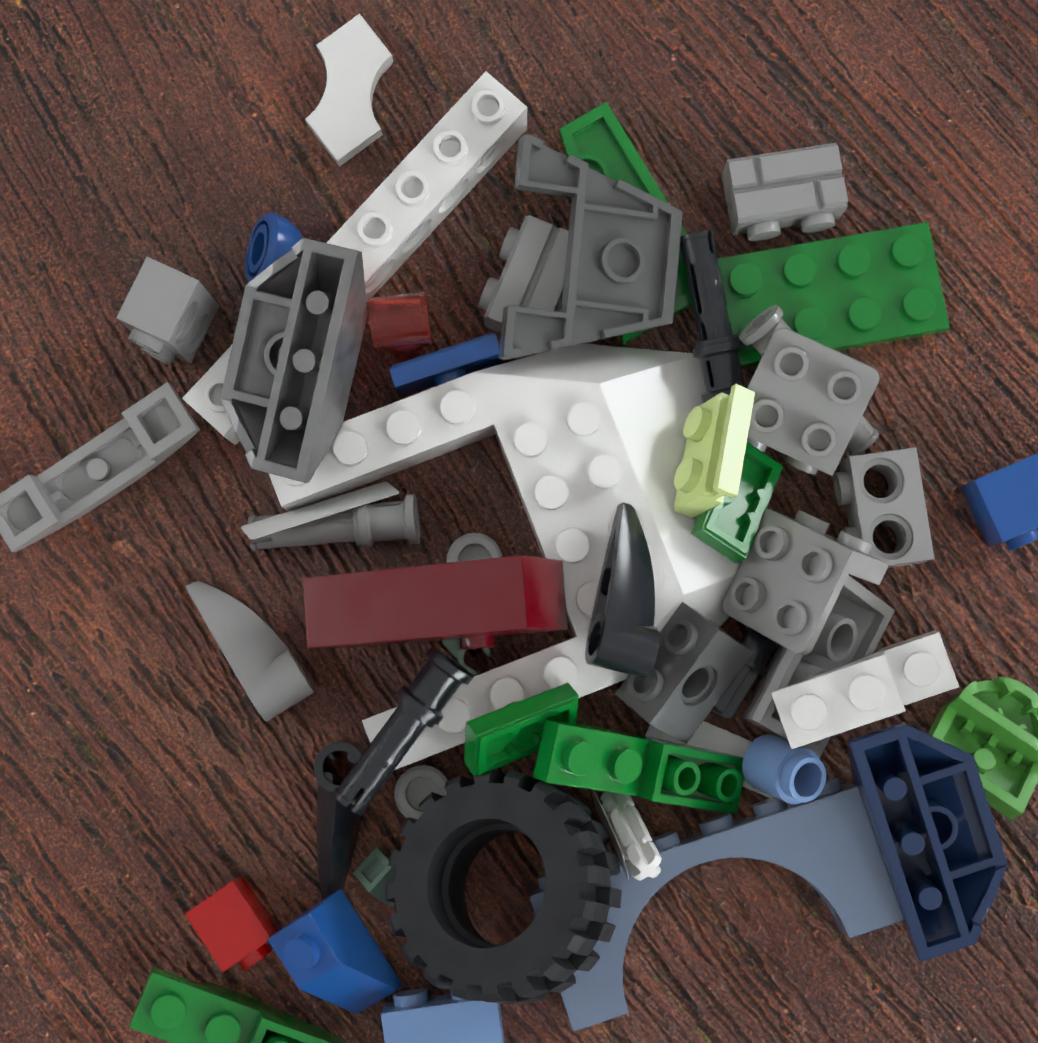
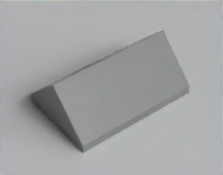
[741,575,895,759]

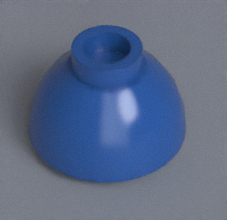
[245,212,303,282]

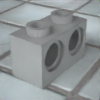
[116,257,219,365]
[833,447,935,568]

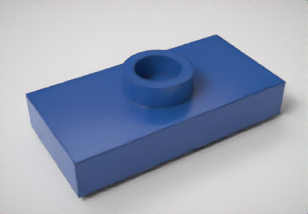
[389,333,503,397]

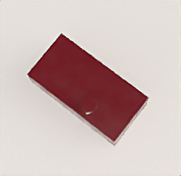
[303,555,568,649]

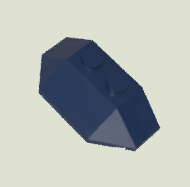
[847,722,1008,962]

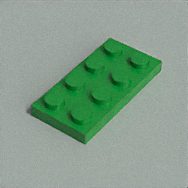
[718,222,950,368]

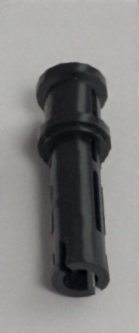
[680,230,748,403]
[332,646,473,815]

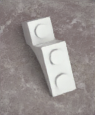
[771,630,959,749]

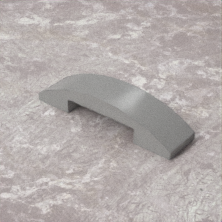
[0,382,200,552]

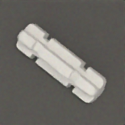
[600,791,662,881]

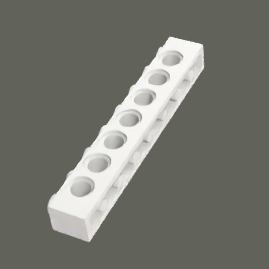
[182,71,527,445]

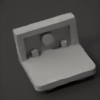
[747,328,879,476]
[722,508,889,655]

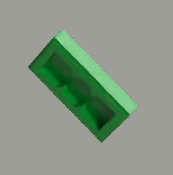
[691,442,783,563]
[464,683,579,777]

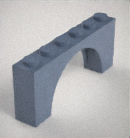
[529,777,904,1032]

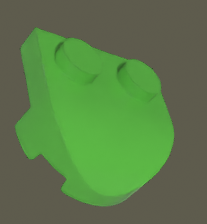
[927,677,1038,820]

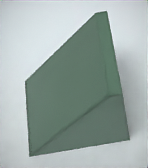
[353,847,396,908]

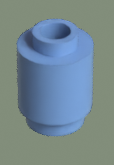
[742,734,826,804]

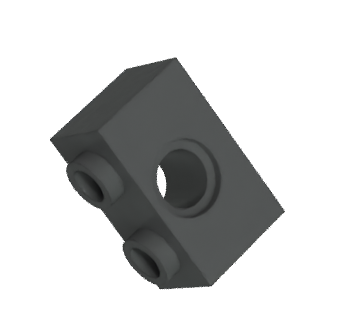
[615,602,753,744]

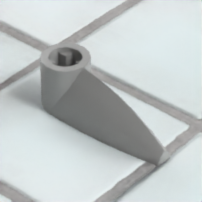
[185,581,315,722]

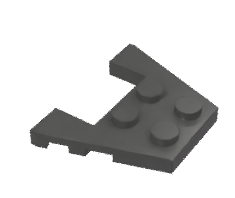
[499,134,683,360]

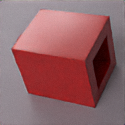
[185,874,279,972]

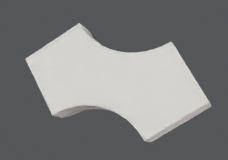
[305,13,393,167]

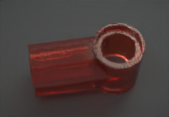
[368,292,431,362]

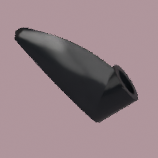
[585,502,659,678]
[314,740,365,900]

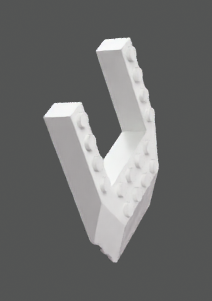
[269,343,742,770]

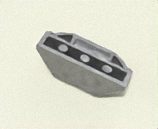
[220,238,368,483]

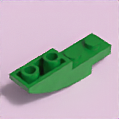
[533,719,744,814]
[129,967,348,1043]

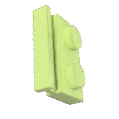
[673,384,755,518]

